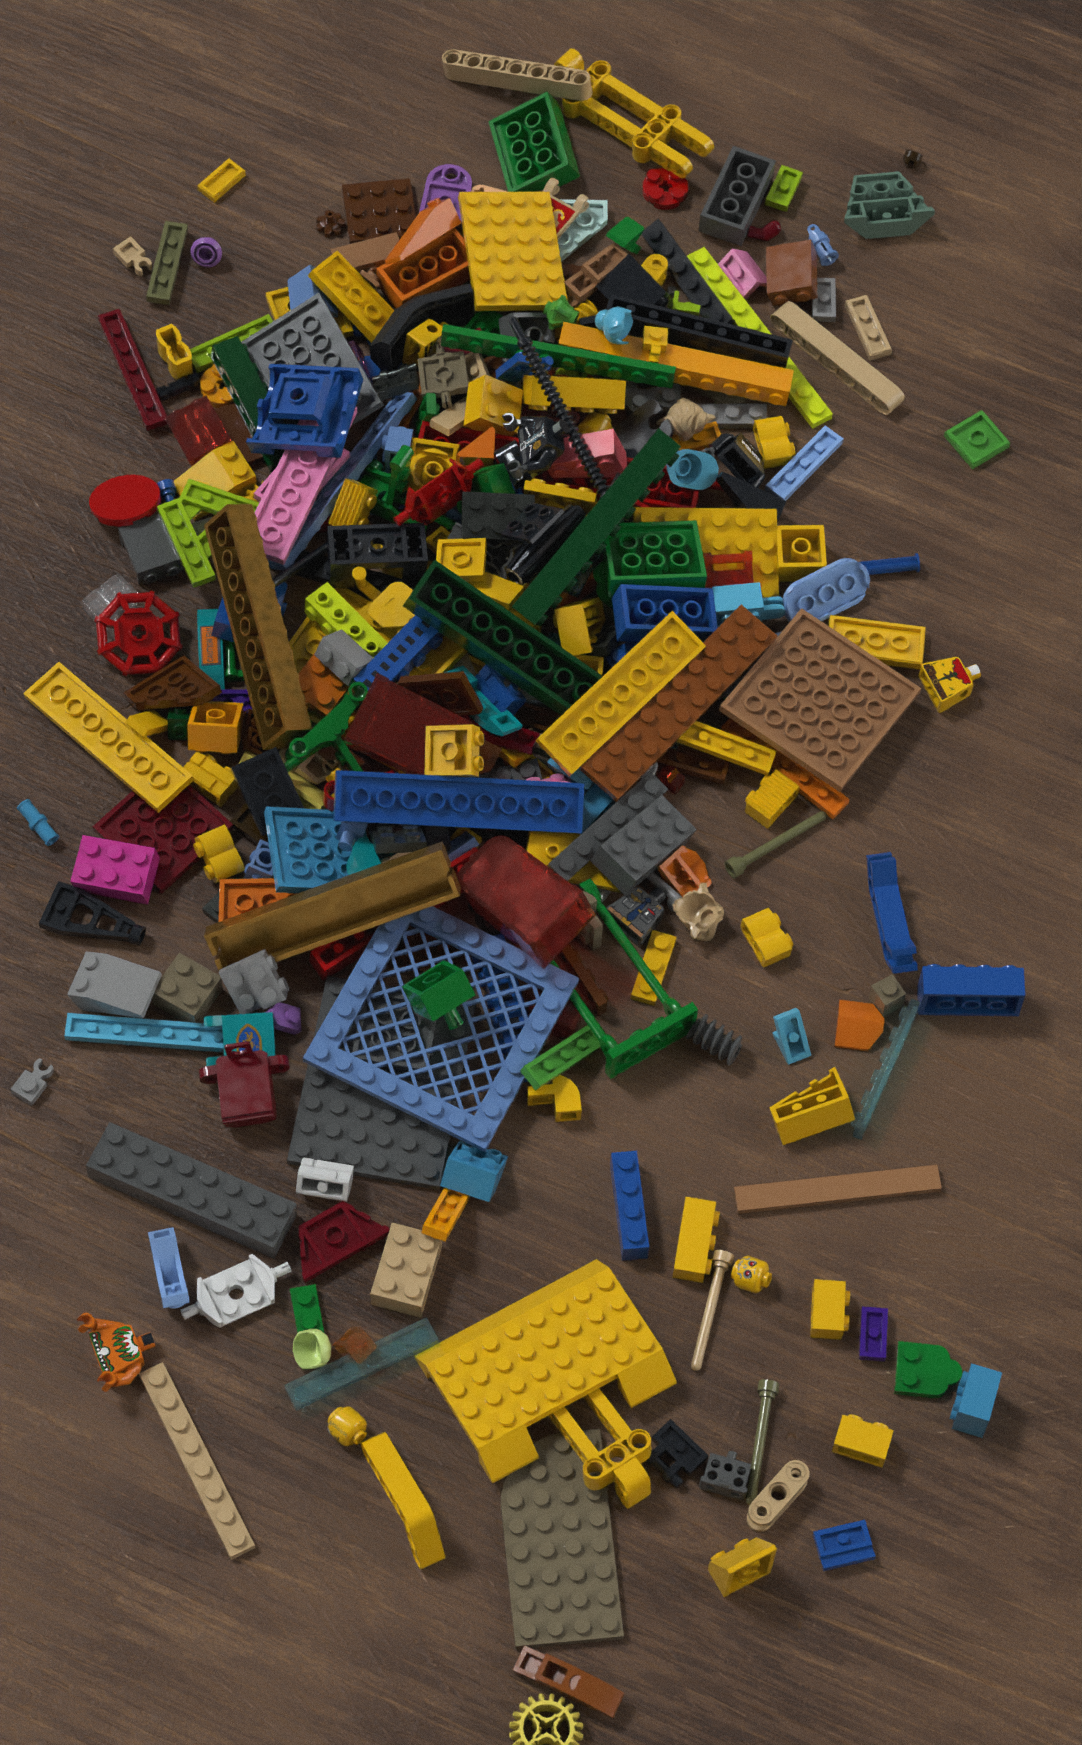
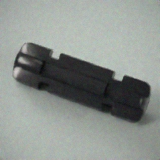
[156,372,201,401]

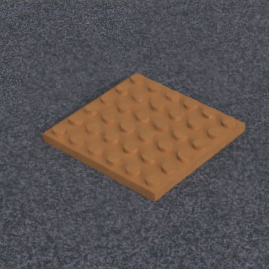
[719,608,922,792]

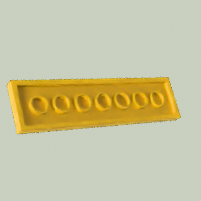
[535,611,706,777]
[23,662,194,813]

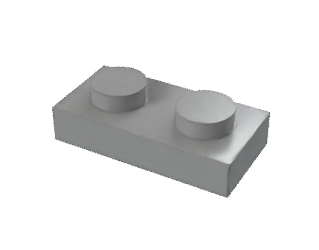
[812,278,836,322]

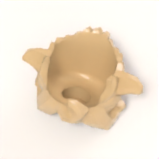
[656,398,716,442]
[672,883,724,941]

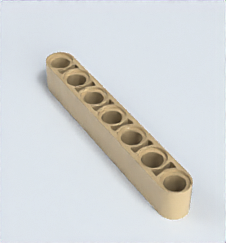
[442,49,592,101]
[770,301,905,415]

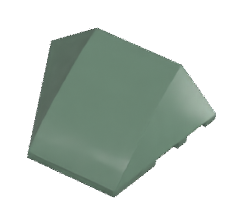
[844,171,935,239]

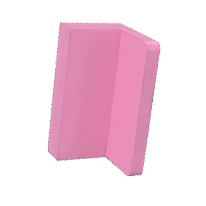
[718,248,767,299]

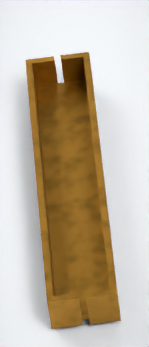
[204,841,461,970]

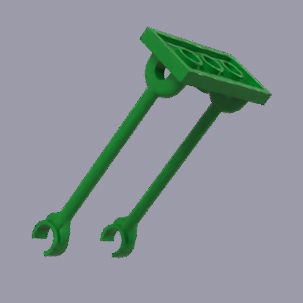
[515,878,698,1079]

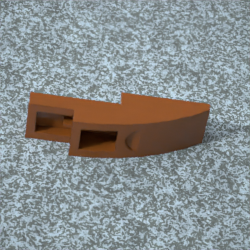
[513,1645,625,1719]

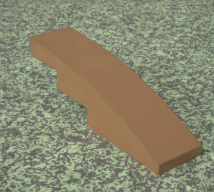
[564,242,628,308]

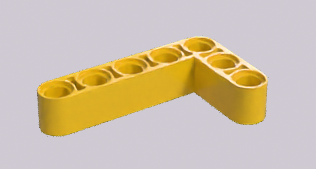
[360,1432,446,1569]

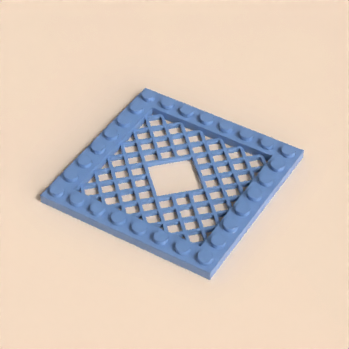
[303,906,579,1152]

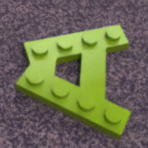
[157,479,259,588]

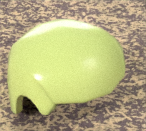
[293,1329,332,1369]

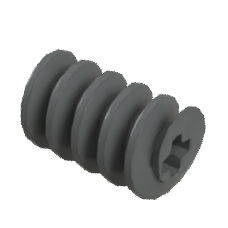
[686,1014,742,1066]

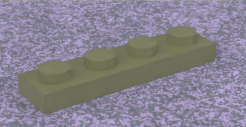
[146,221,188,305]

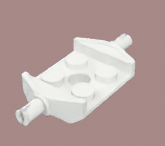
[180,1254,291,1328]

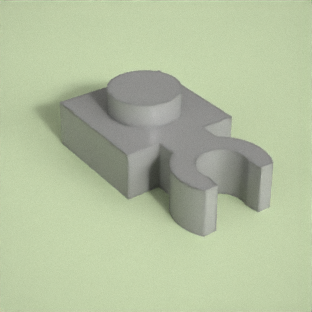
[10,1058,54,1106]

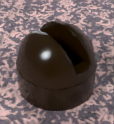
[903,149,923,168]

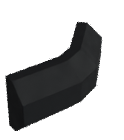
[369,284,474,371]

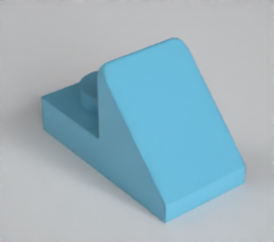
[773,1008,812,1064]

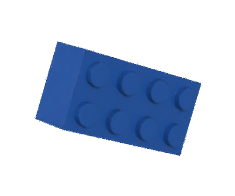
[612,584,718,642]
[917,964,1025,1016]

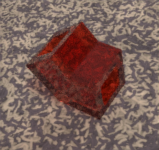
[657,765,685,795]

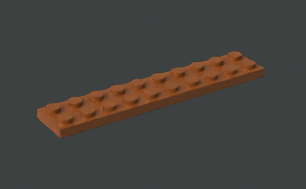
[580,604,777,802]

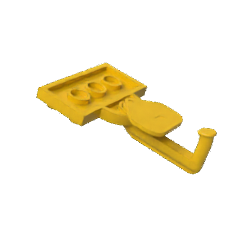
[352,566,468,676]

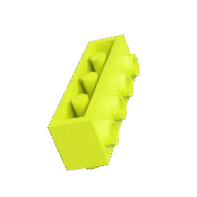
[305,582,388,658]

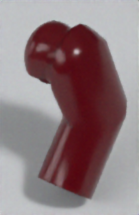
[748,220,781,241]

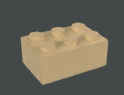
[370,1223,442,1318]

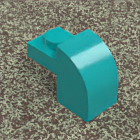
[346,836,394,875]

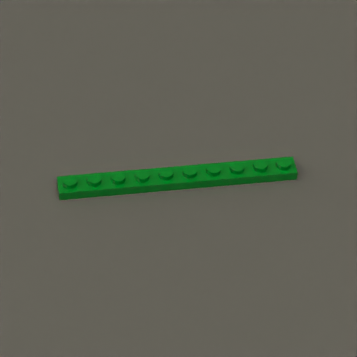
[441,324,676,389]

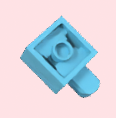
[712,582,785,627]

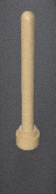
[691,1250,734,1371]

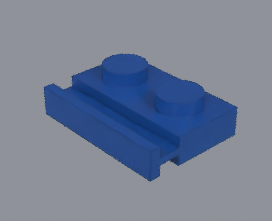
[813,1520,876,1571]

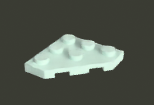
[558,199,608,262]

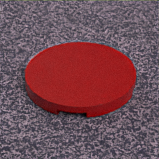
[89,475,161,527]

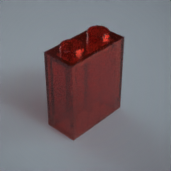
[165,396,231,467]

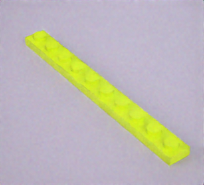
[687,247,833,429]

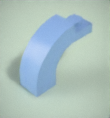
[148,1227,190,1309]

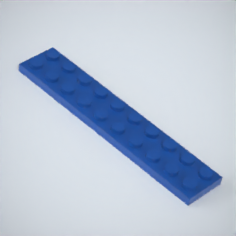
[333,770,584,834]

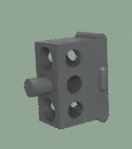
[699,1451,752,1500]

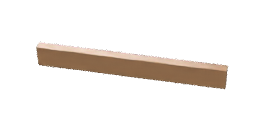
[734,1165,942,1214]

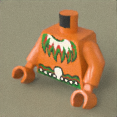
[76,1313,155,1392]

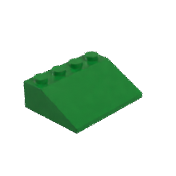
[488,91,580,192]
[603,520,707,599]

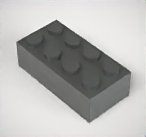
[699,146,776,246]
[590,795,697,896]

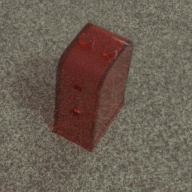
[344,673,474,775]
[457,836,596,969]

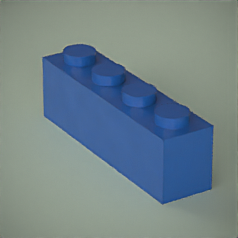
[610,1151,649,1261]

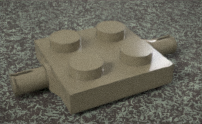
[417,341,468,409]

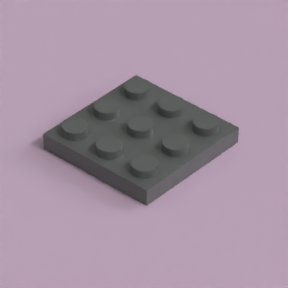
[352,989,438,1074]

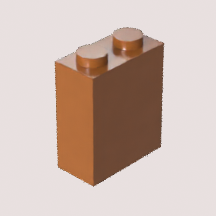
[766,239,818,306]

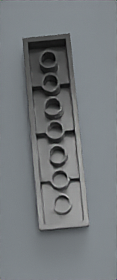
[86,1122,297,1259]

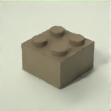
[152,953,223,1023]

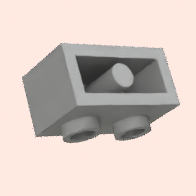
[314,629,373,686]

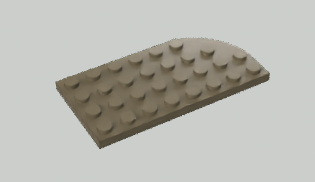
[501,1429,624,1649]

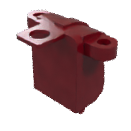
[199,1041,290,1128]

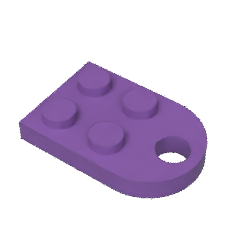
[419,164,472,229]

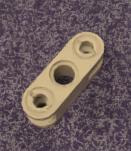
[746,1460,809,1532]

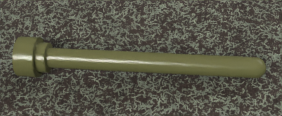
[724,811,827,879]
[746,1379,780,1505]

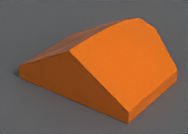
[657,845,712,897]
[834,999,884,1052]

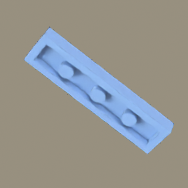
[765,425,843,501]

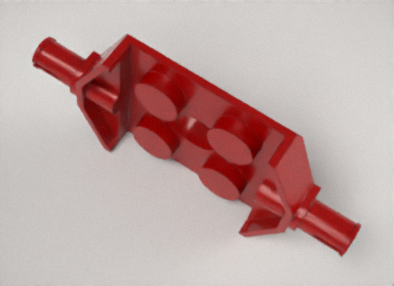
[393,458,484,526]

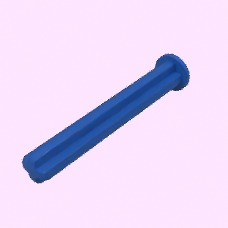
[860,553,920,575]

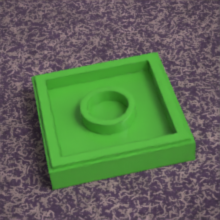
[944,410,1010,469]

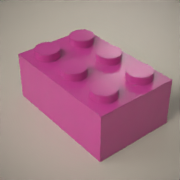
[70,835,160,904]

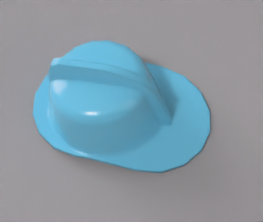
[666,449,719,490]

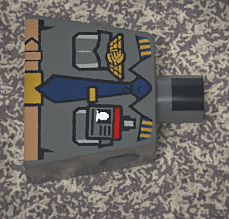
[607,887,666,949]

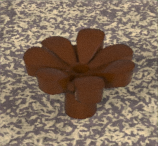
[316,210,346,238]

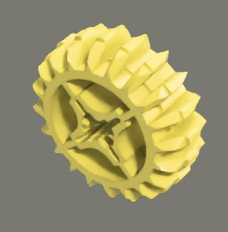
[509,1693,583,1745]

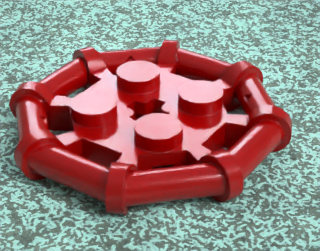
[94,590,183,677]

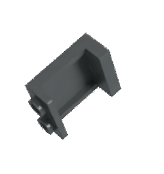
[118,513,184,585]

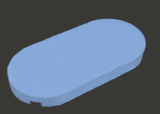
[783,558,870,622]

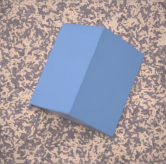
[287,265,338,318]

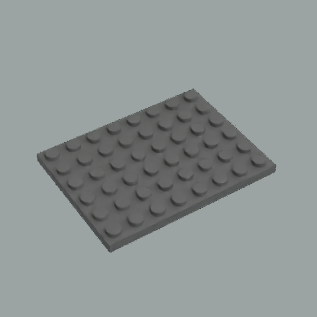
[287,976,476,1190]

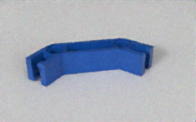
[866,852,918,974]

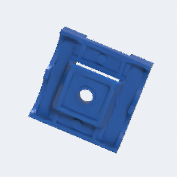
[246,364,364,458]

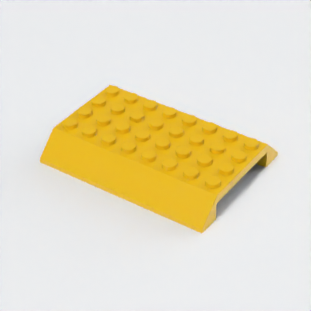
[414,1259,677,1484]

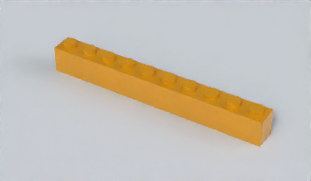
[558,322,794,406]

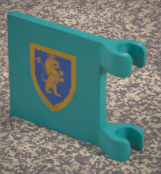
[204,1012,276,1066]

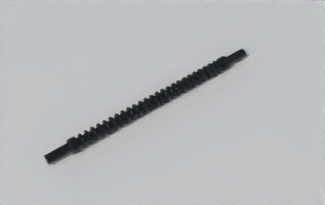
[508,317,625,524]

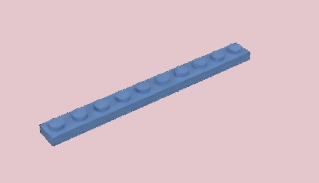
[268,392,417,570]

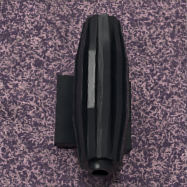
[501,503,586,586]

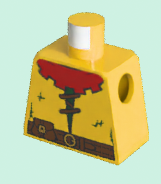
[918,657,981,713]

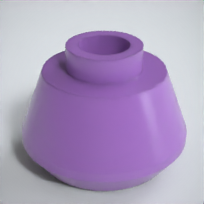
[191,237,222,268]

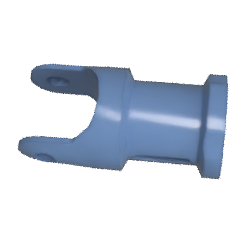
[807,224,839,266]

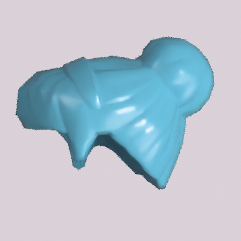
[595,306,633,344]

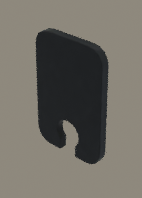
[614,399,674,458]

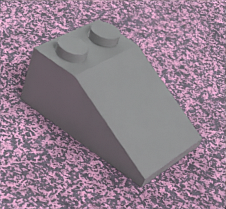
[67,951,162,1018]

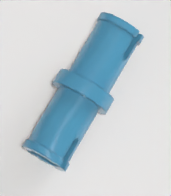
[17,799,59,846]

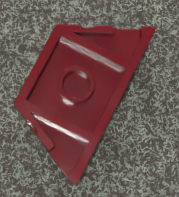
[298,1201,390,1283]

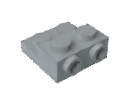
[219,949,289,1014]

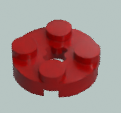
[642,167,688,210]

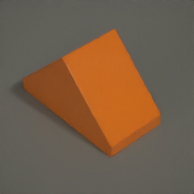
[457,427,495,467]

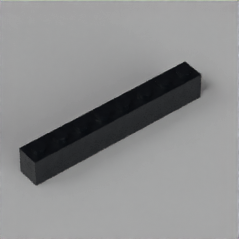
[606,294,793,368]

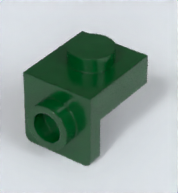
[168,706,193,740]

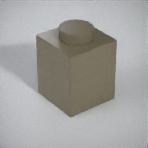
[868,974,906,1017]

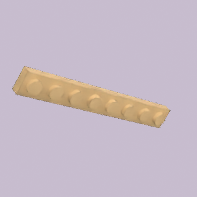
[139,1362,255,1560]

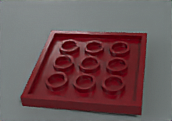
[92,785,234,894]

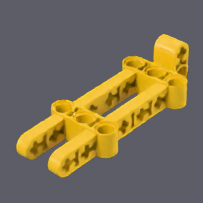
[554,48,714,178]
[548,1389,651,1509]

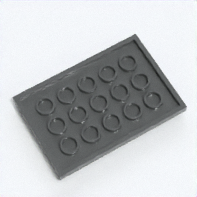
[241,293,384,426]

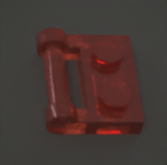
[703,550,754,588]

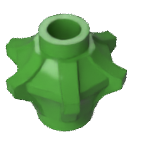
[543,295,580,330]

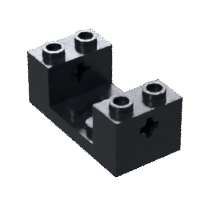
[327,523,428,588]

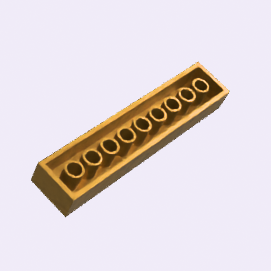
[204,504,312,750]

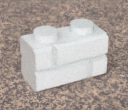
[296,1157,354,1202]

